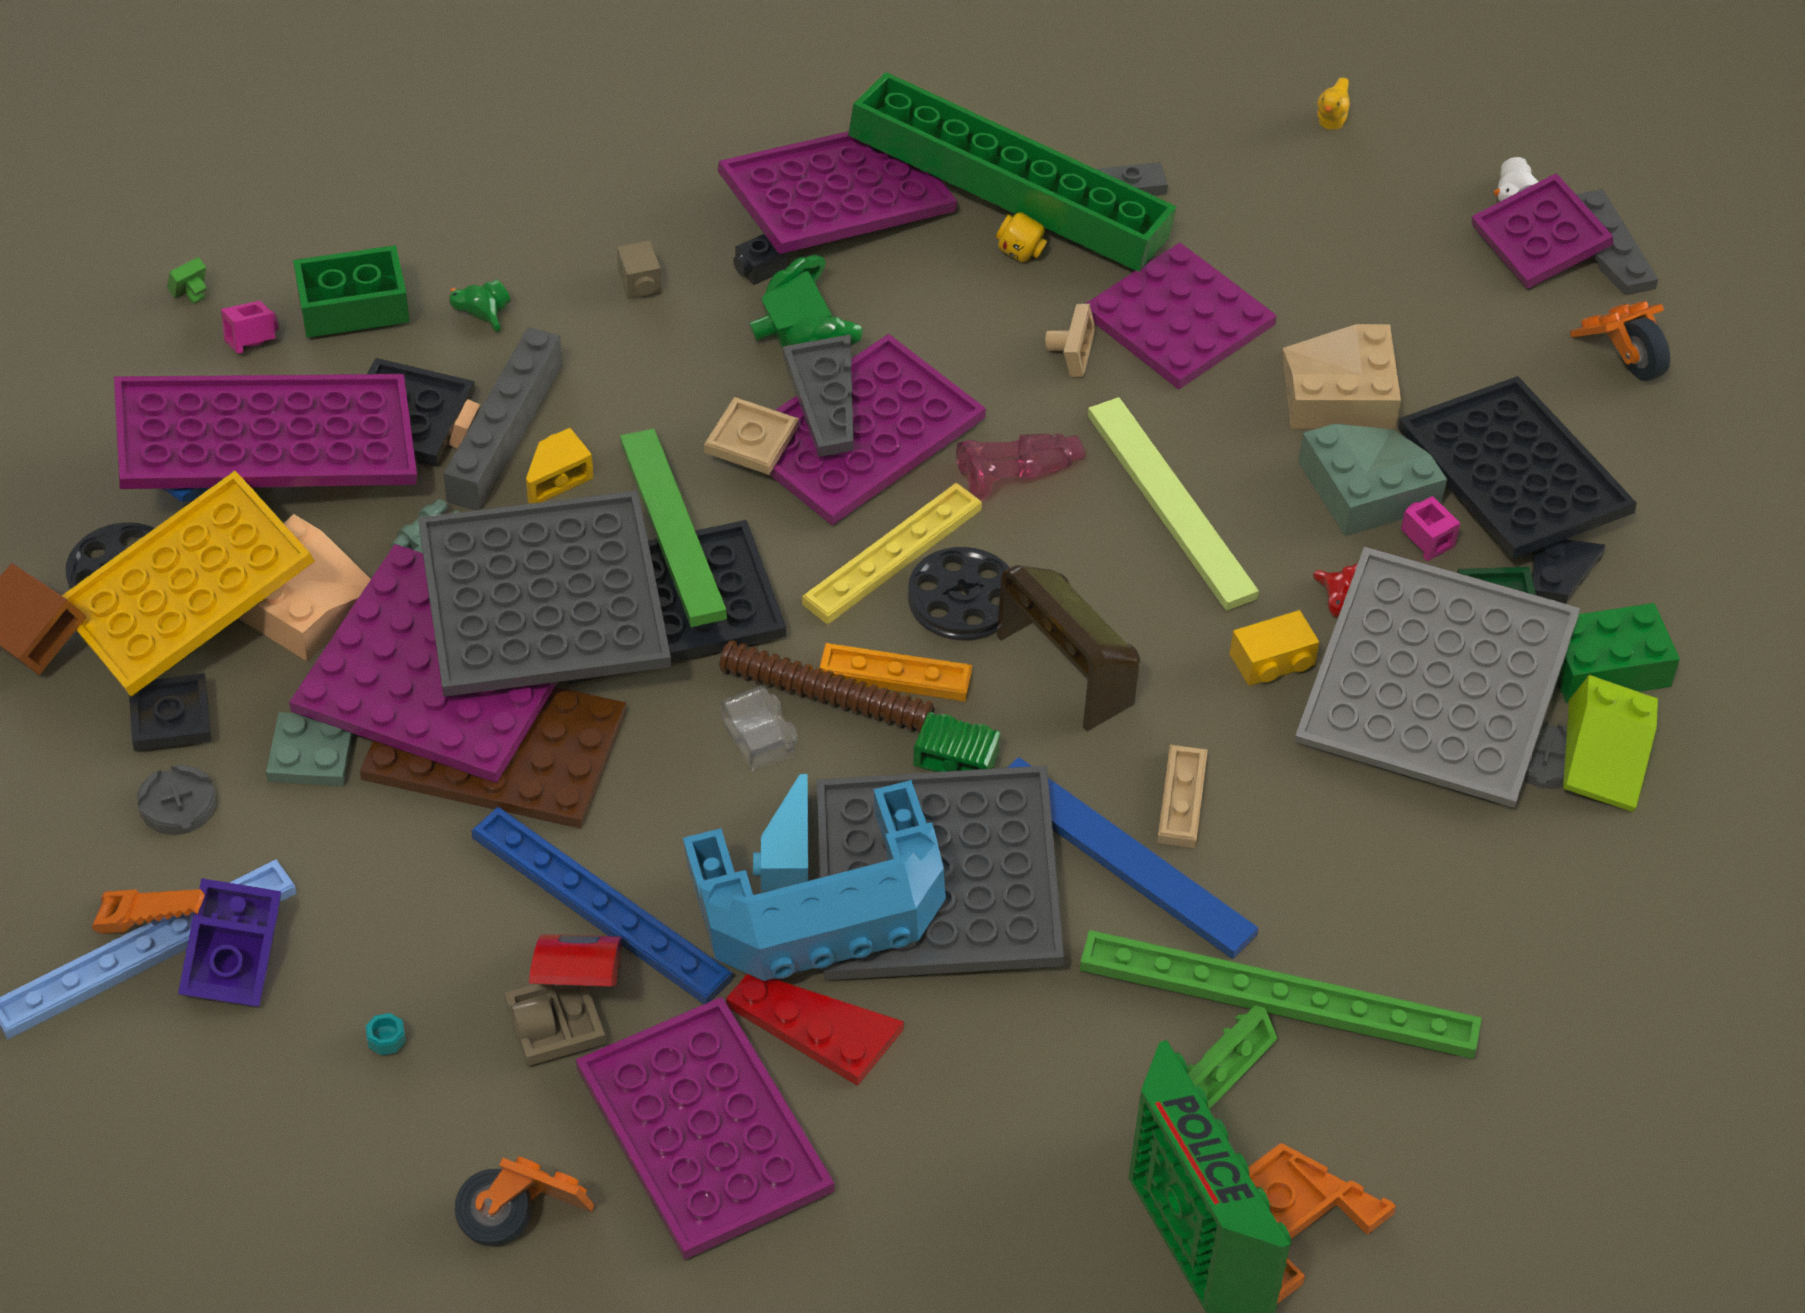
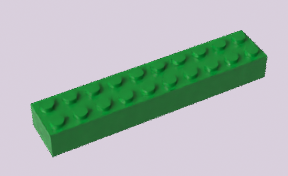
[848,72,1177,272]

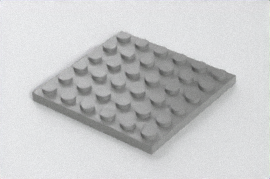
[1295,547,1580,808]

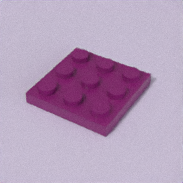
[1472,173,1613,289]

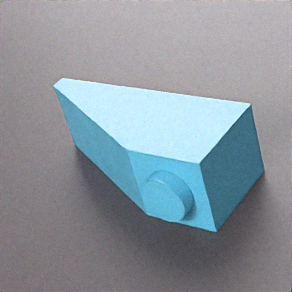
[753,774,808,891]

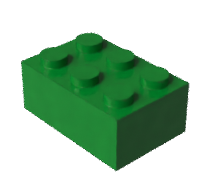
[293,245,410,338]
[1557,603,1680,703]

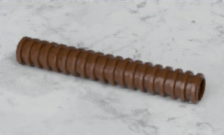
[719,640,935,733]

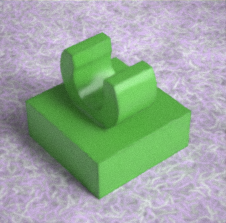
[167,257,207,304]

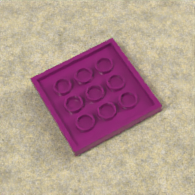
[1085,242,1277,390]

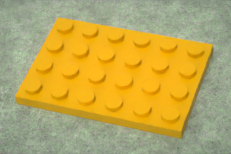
[62,471,315,696]

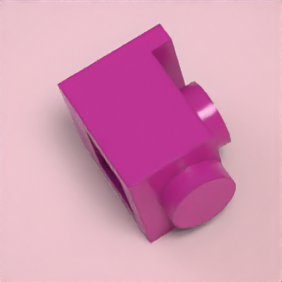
[221,300,279,354]
[1401,496,1460,562]

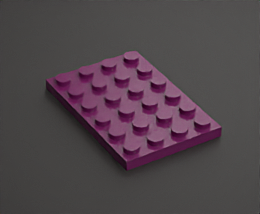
[717,131,957,254]
[770,333,986,525]
[576,997,835,1260]

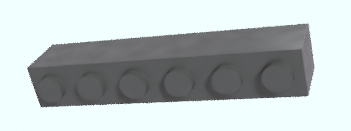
[444,327,562,510]

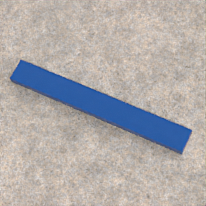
[1007,757,1258,959]
[471,807,733,1004]

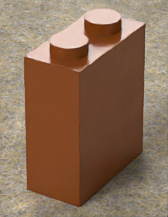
[0,562,86,676]

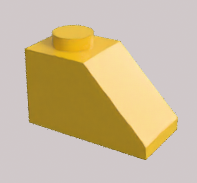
[526,428,593,504]

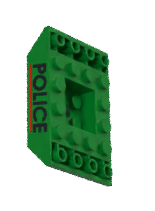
[1128,1039,1291,1313]

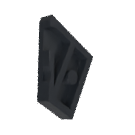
[1531,539,1605,604]

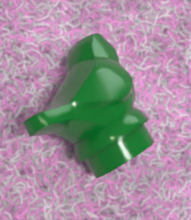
[449,279,511,332]

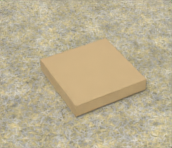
[704,397,799,475]

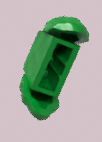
[749,254,863,350]

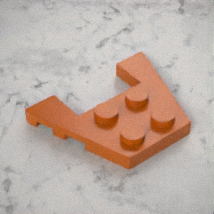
[1248,1143,1396,1304]

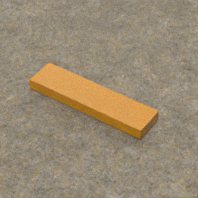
[820,643,972,702]

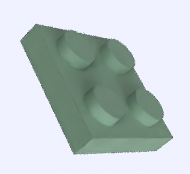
[266,712,354,786]

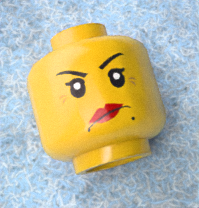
[995,212,1048,263]

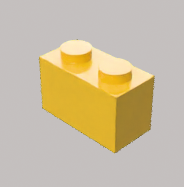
[1229,610,1320,686]

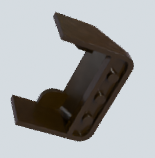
[997,565,1140,732]

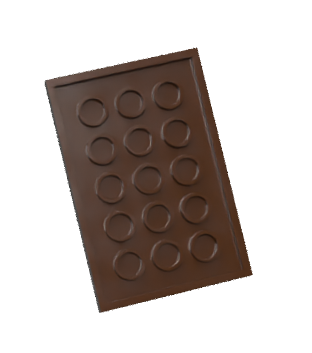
[360,687,626,829]

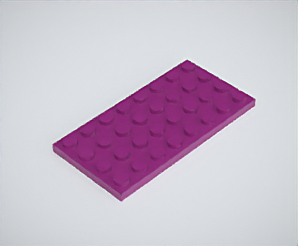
[114,374,417,489]

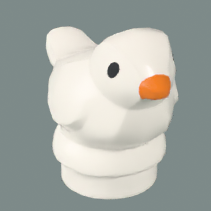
[1493,157,1539,201]

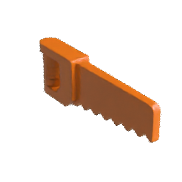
[92,889,205,934]

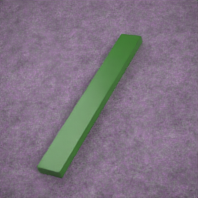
[620,429,727,627]

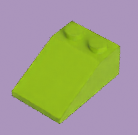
[1563,675,1658,812]

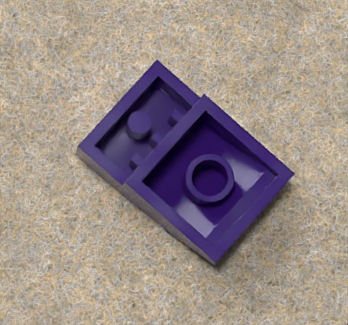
[178,878,281,1008]

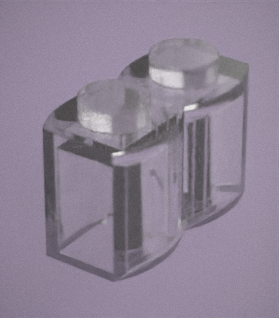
[721,686,798,772]

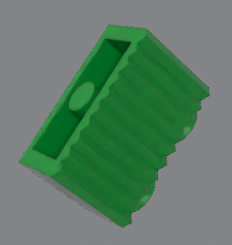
[913,712,1000,772]

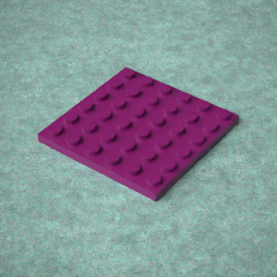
[289,544,557,783]

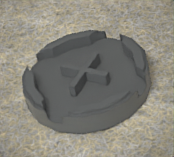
[1524,722,1567,789]
[137,765,217,835]

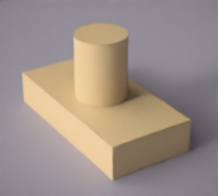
[1045,304,1096,377]

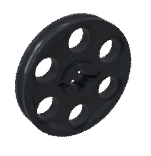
[65,522,155,589]
[908,547,1010,640]

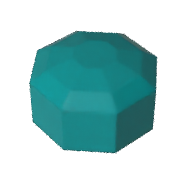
[365,1013,406,1055]

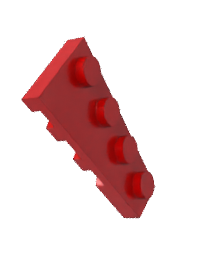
[726,974,904,1086]

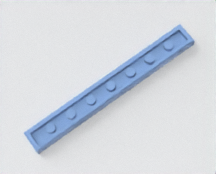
[0,859,296,1040]

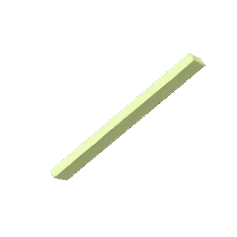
[1088,397,1259,611]

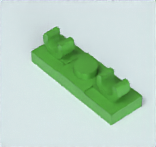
[1187,1005,1278,1109]

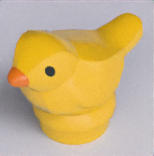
[1317,78,1350,130]

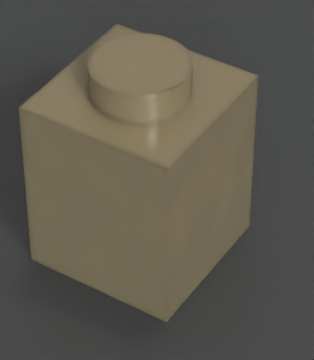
[617,240,661,299]

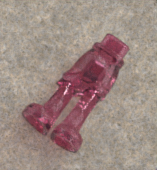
[956,433,1085,500]

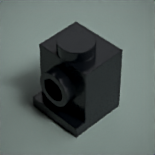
[733,234,788,285]

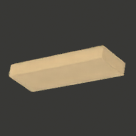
[1157,745,1208,848]

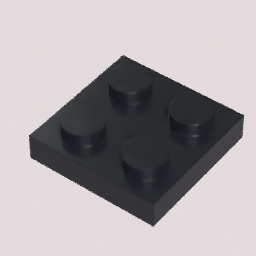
[129,673,211,751]

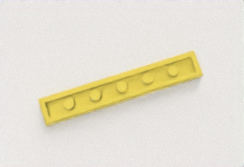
[802,483,982,625]

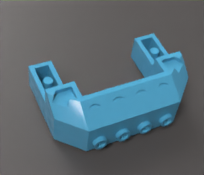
[683,780,946,981]

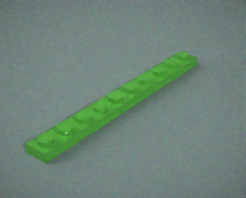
[1080,930,1482,1059]

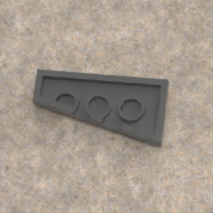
[1576,189,1658,295]
[783,334,853,457]

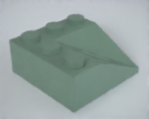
[1298,424,1447,536]

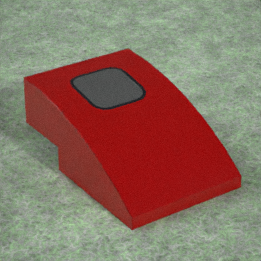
[529,934,622,986]

